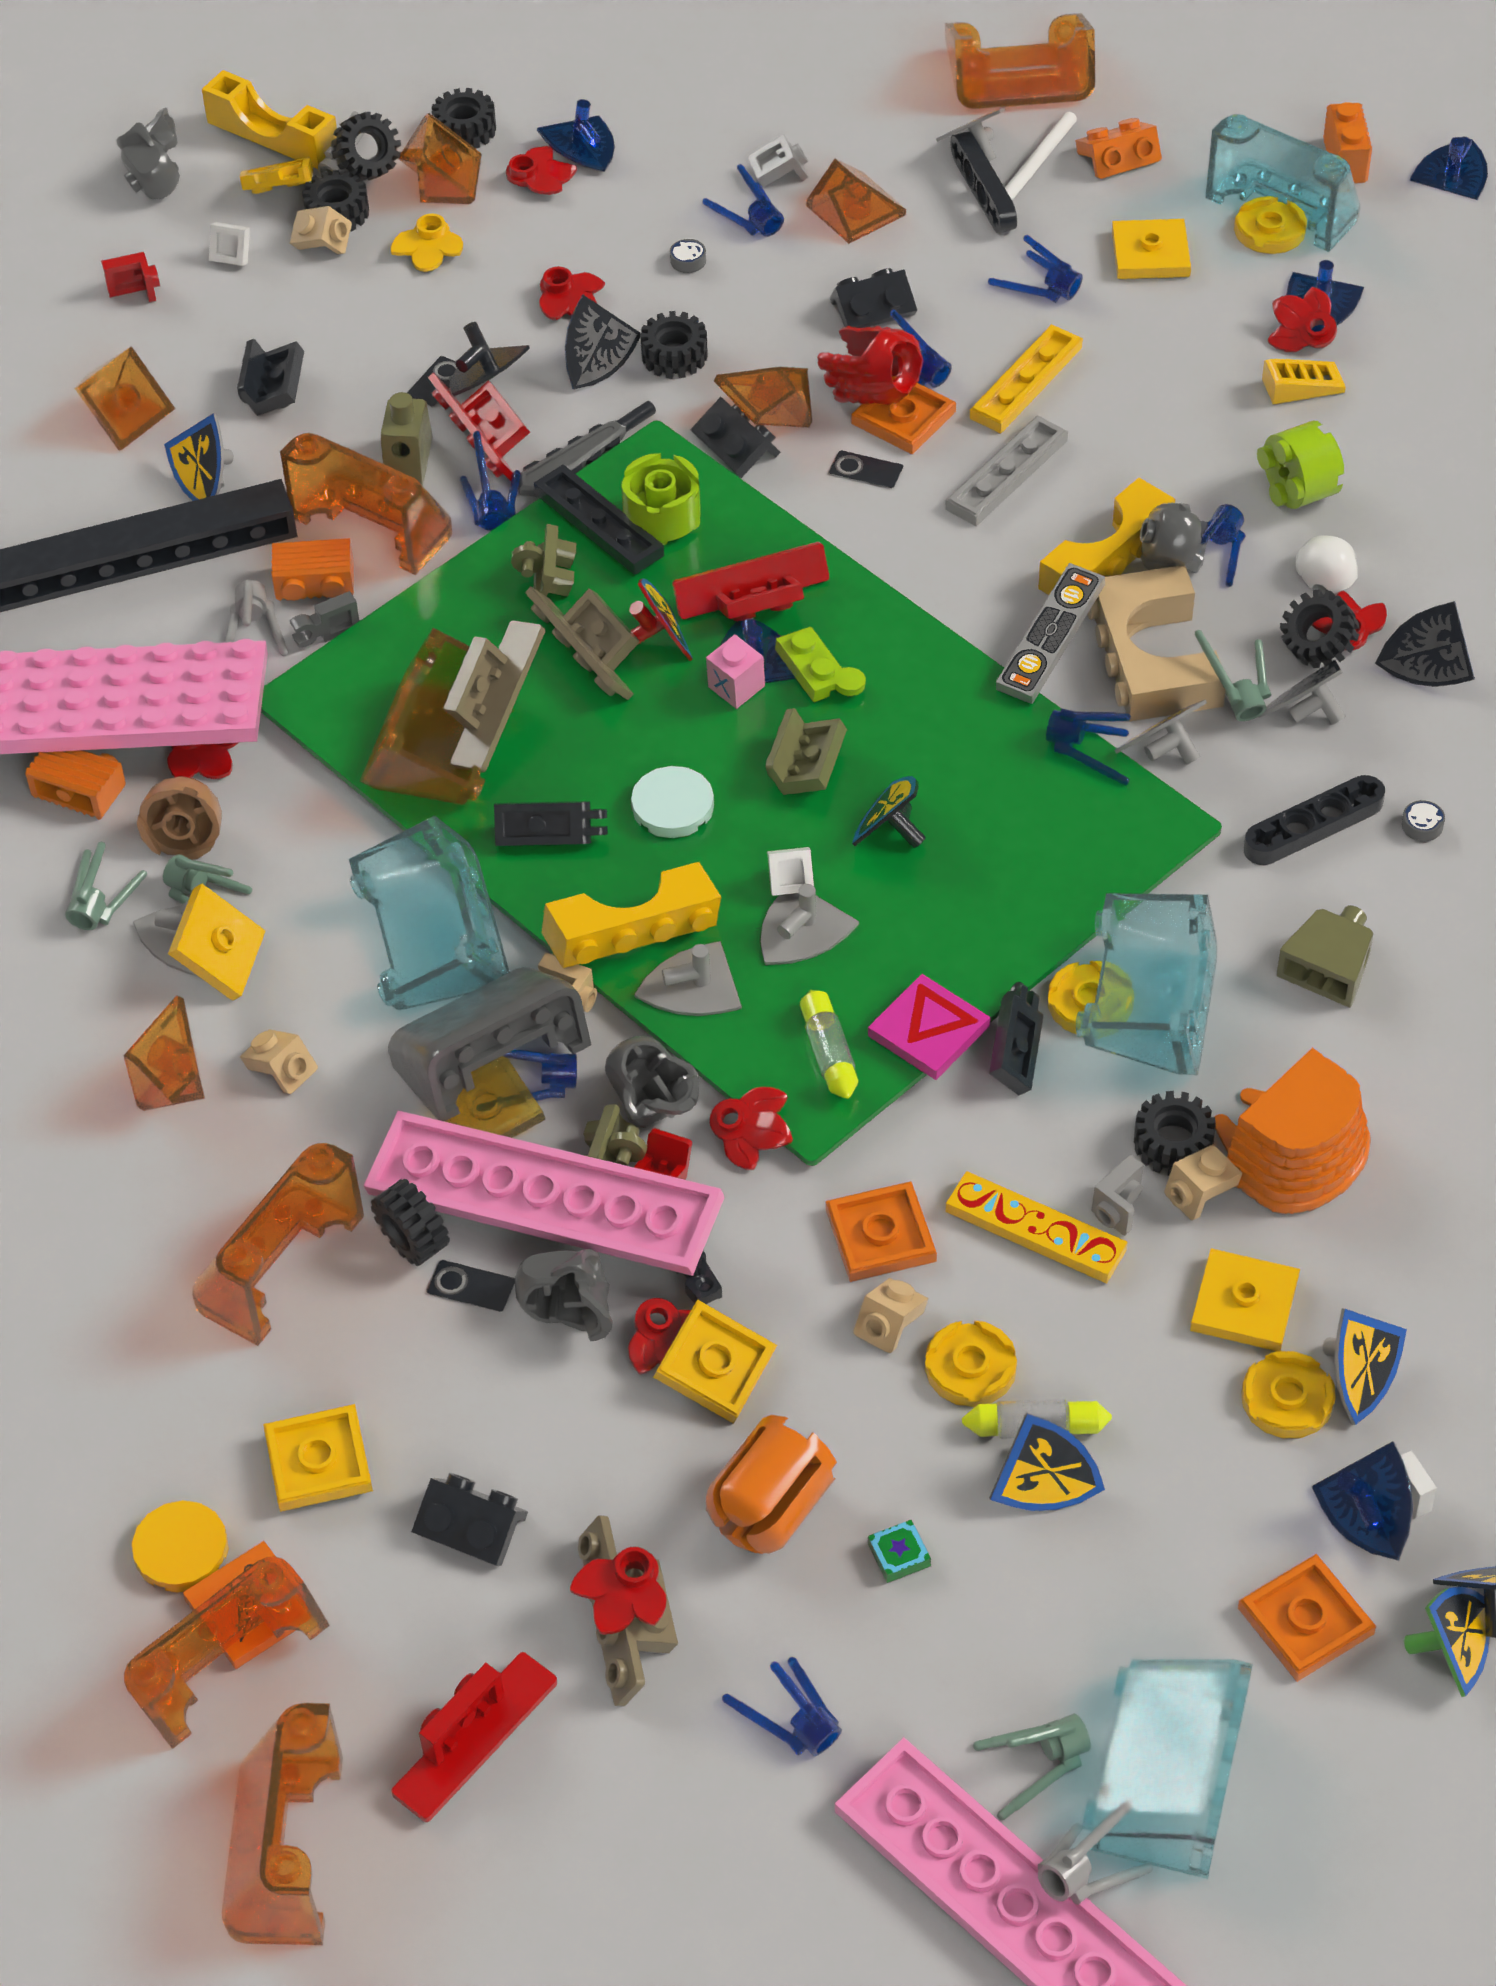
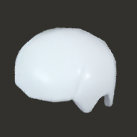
[1296,536,1358,593]

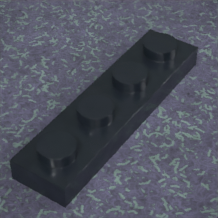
[534,464,664,575]

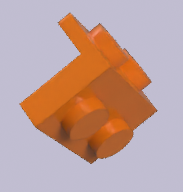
[1075,118,1162,179]

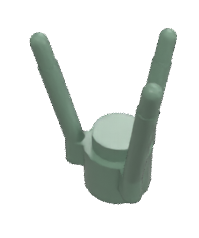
[1195,630,1272,721]
[65,841,147,930]
[163,854,252,904]
[973,1713,1091,1820]

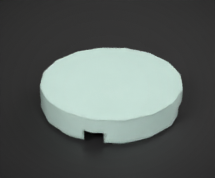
[631,766,714,838]

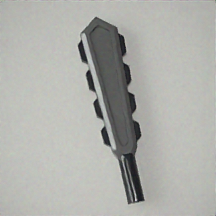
[519,401,656,497]

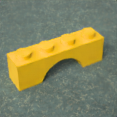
[202,70,337,169]
[1038,478,1175,595]
[542,862,721,968]

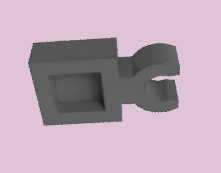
[289,591,360,648]

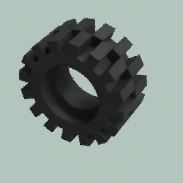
[432,88,496,151]
[331,112,401,181]
[302,170,369,232]
[640,311,708,379]
[1280,589,1359,668]
[1133,1091,1216,1176]
[371,1179,450,1266]

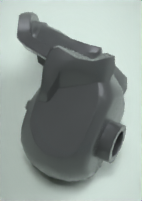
[116,108,180,199]
[1140,503,1209,573]
[605,1035,699,1128]
[515,1249,613,1341]

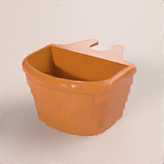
[1214,1047,1371,1214]

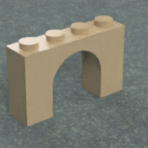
[1087,565,1225,722]

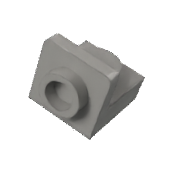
[748,135,808,188]
[1091,1154,1144,1236]

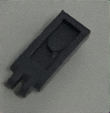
[494,801,608,846]
[989,982,1044,1095]

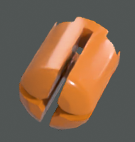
[706,1415,837,1554]

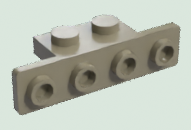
[525,586,640,700]
[443,621,545,773]
[578,1515,678,1706]

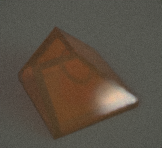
[399,113,482,204]
[806,158,906,244]
[74,346,176,451]
[714,366,812,428]
[123,995,205,1111]

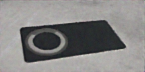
[407,356,457,407]
[829,450,904,488]
[427,1260,515,1312]

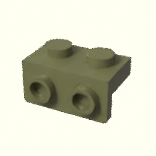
[766,708,847,795]

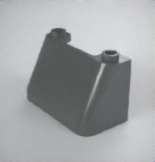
[388,967,592,1121]

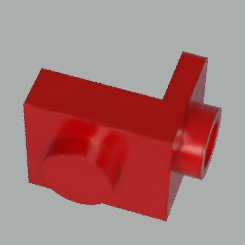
[101,252,160,302]
[634,1128,692,1180]

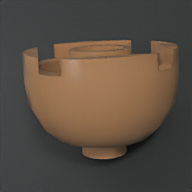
[137,776,222,860]

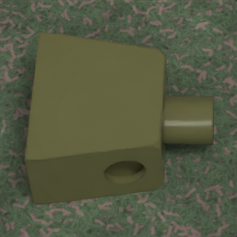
[381,392,433,488]
[1276,905,1374,1008]

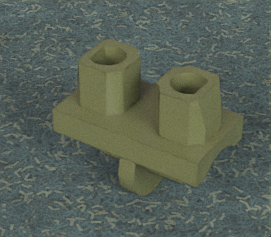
[511,524,576,597]
[583,1104,647,1166]

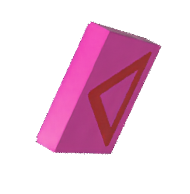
[868,974,990,1080]

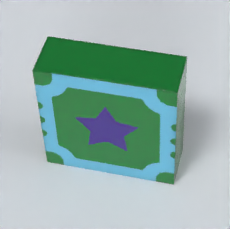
[868,1520,931,1583]

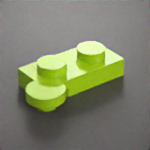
[775,627,866,702]

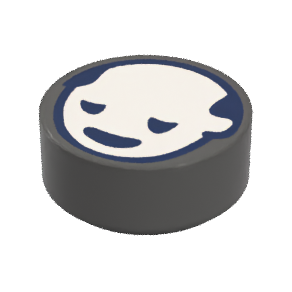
[670,239,706,273]
[1402,800,1445,841]

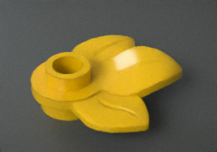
[391,213,463,272]

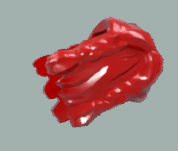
[817,325,924,405]

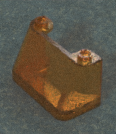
[945,13,1096,109]
[280,433,452,575]
[360,628,485,805]
[192,1143,364,1346]
[123,1556,330,1749]
[222,1703,343,1945]

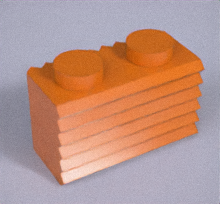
[1323,102,1373,184]
[271,538,354,601]
[25,750,126,820]

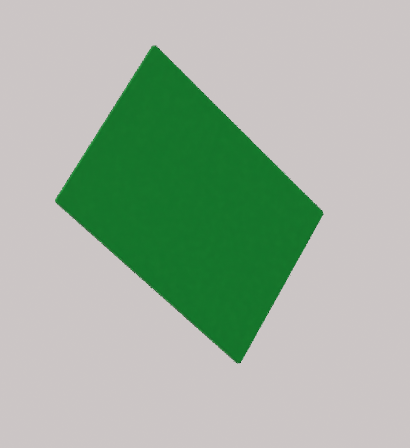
[261,420,1222,1166]

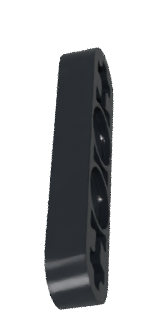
[950,131,1017,233]
[1244,775,1385,865]

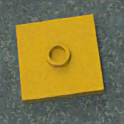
[1112,219,1191,279]
[168,884,266,1001]
[1190,1248,1300,1351]
[653,1300,777,1424]
[263,1404,373,1512]

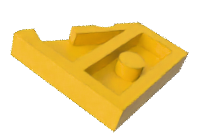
[239,157,313,194]

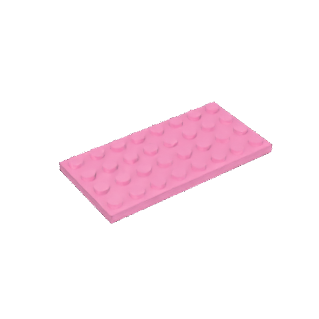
[0,639,268,754]

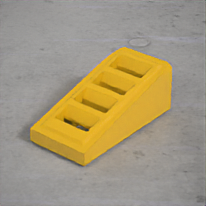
[1262,359,1346,404]

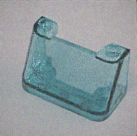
[1205,114,1360,252]
[349,816,510,1010]
[1076,893,1217,1076]
[1082,1659,1253,1879]

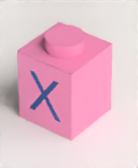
[706,634,765,709]

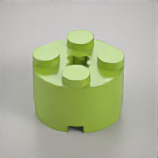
[1257,420,1344,509]
[622,453,701,545]

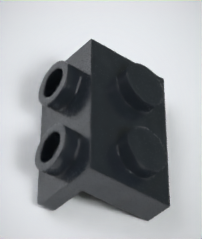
[830,268,918,328]
[237,339,305,416]
[690,396,781,478]
[411,1473,528,1566]

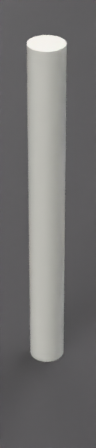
[1005,111,1077,200]

